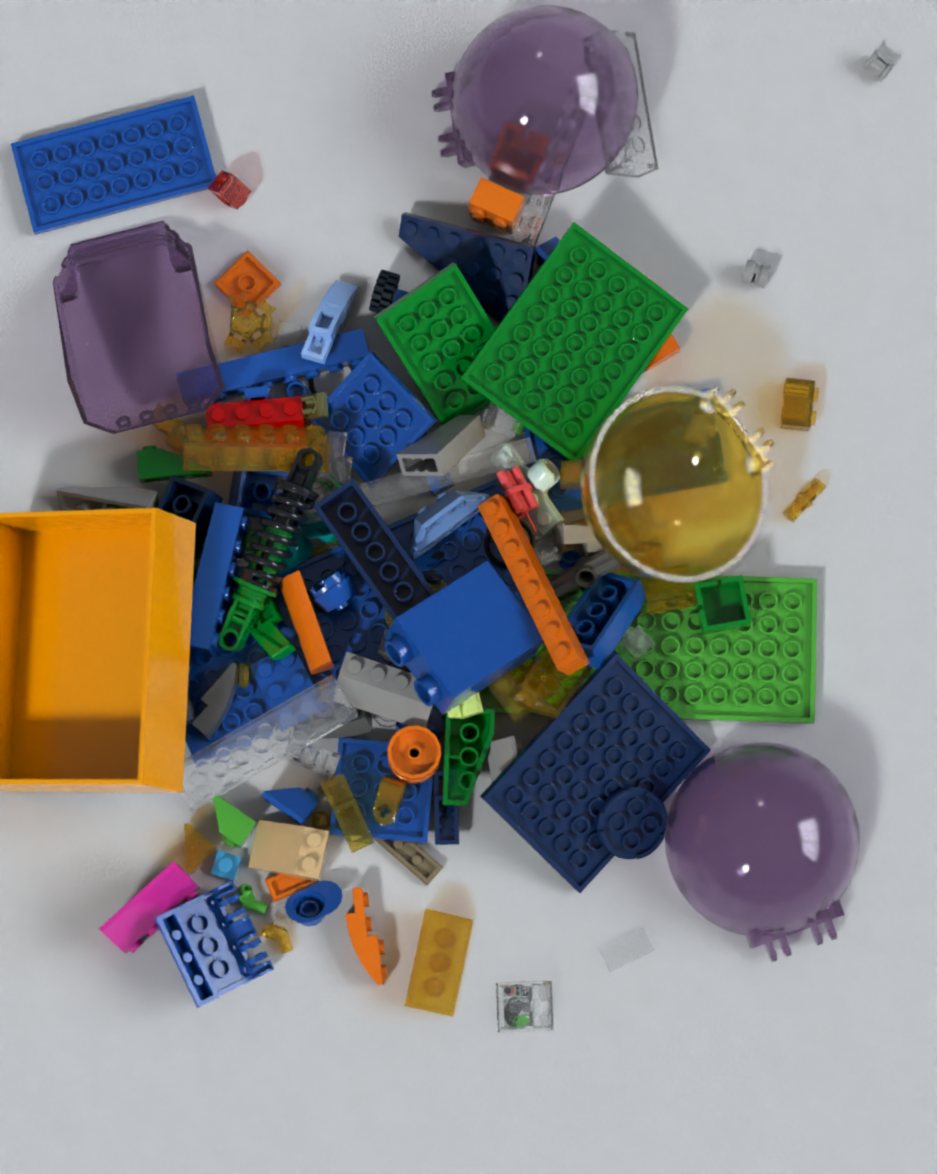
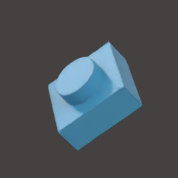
[211,850,242,881]

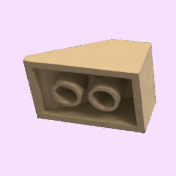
[248,820,330,882]

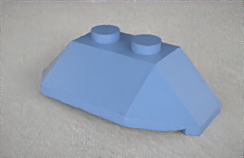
[410,490,491,560]

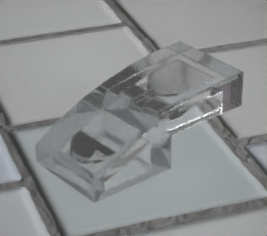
[328,431,353,482]

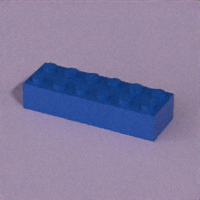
[190,502,252,657]

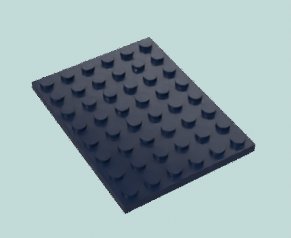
[480,652,711,893]

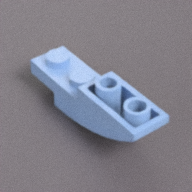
[301,280,359,364]

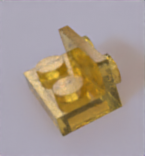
[641,568,695,614]

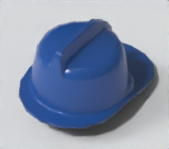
[285,881,342,926]

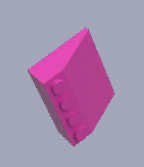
[99,861,199,953]

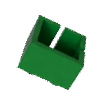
[692,575,752,635]

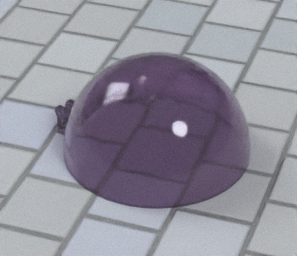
[431,5,638,195]
[665,742,860,962]

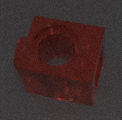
[207,170,251,210]

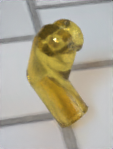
[262,923,293,954]

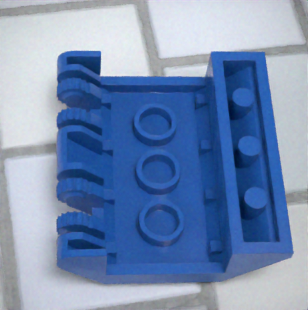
[154,880,274,1008]

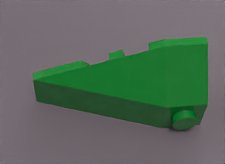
[443,709,495,806]

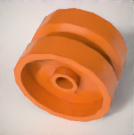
[387,725,441,784]

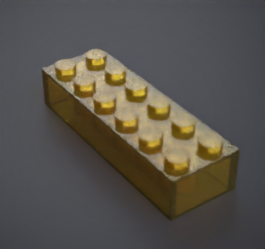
[179,423,330,472]

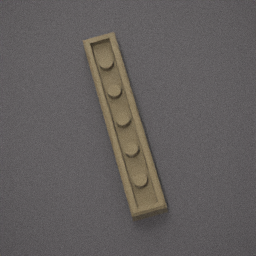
[317,771,443,886]

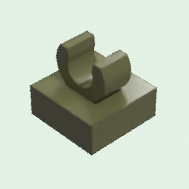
[301,392,328,421]

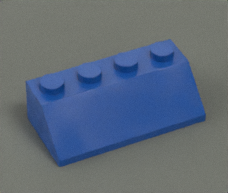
[567,573,647,669]

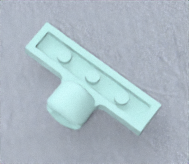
[491,445,564,535]

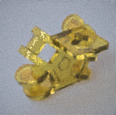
[224,289,276,354]

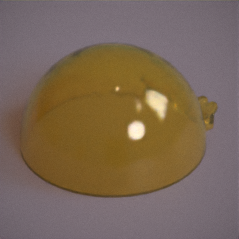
[579,386,775,583]

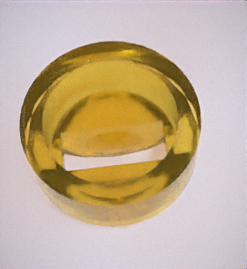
[312,811,331,830]

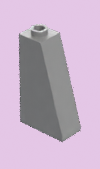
[396,415,485,476]

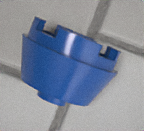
[307,566,356,613]

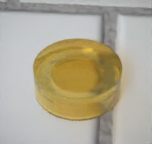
[239,663,249,688]

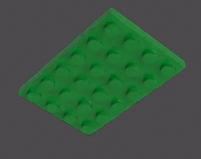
[374,262,495,426]

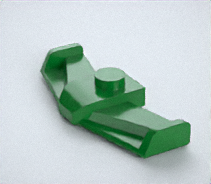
[237,583,296,660]

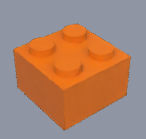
[469,177,525,234]

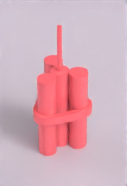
[496,467,539,534]

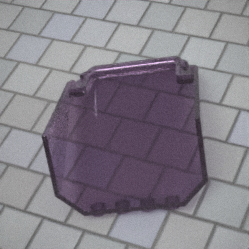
[53,221,225,434]

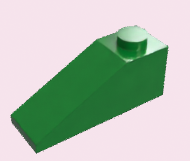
[137,446,213,483]

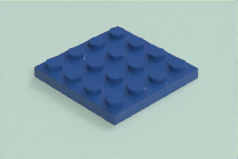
[309,352,437,489]
[329,738,433,844]

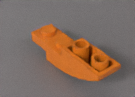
[345,887,388,985]

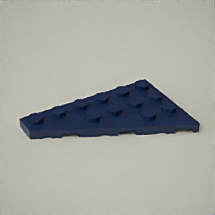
[399,212,537,323]

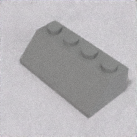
[332,652,433,728]

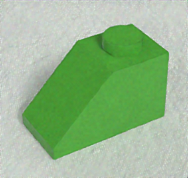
[213,795,258,848]

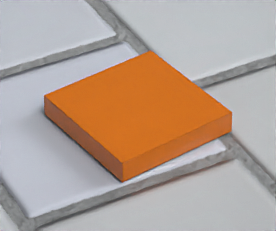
[214,250,281,318]

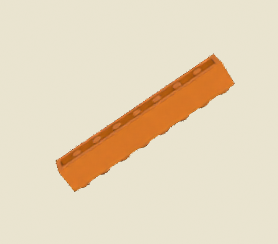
[477,494,590,676]

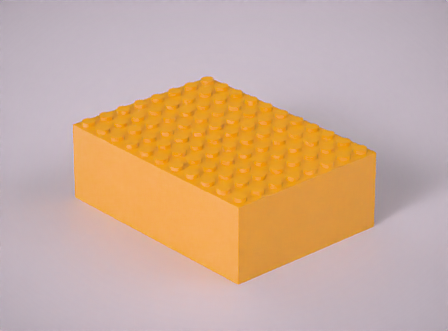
[0,508,196,793]

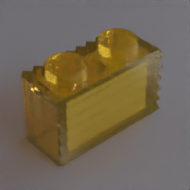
[780,377,819,431]

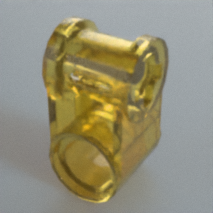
[373,776,407,826]

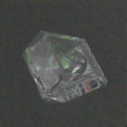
[496,981,554,1032]

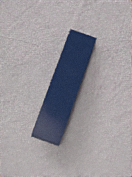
[434,746,459,845]

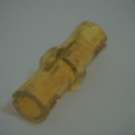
[782,478,826,523]

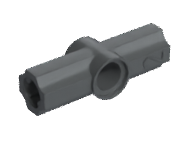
[549,546,623,598]

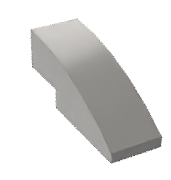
[555,525,634,552]

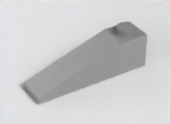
[57,487,158,511]

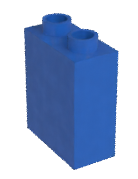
[384,561,544,715]

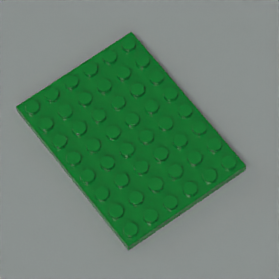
[459,222,688,464]

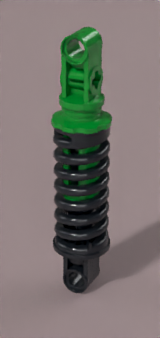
[218,448,323,651]

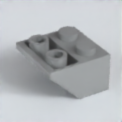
[487,736,522,783]

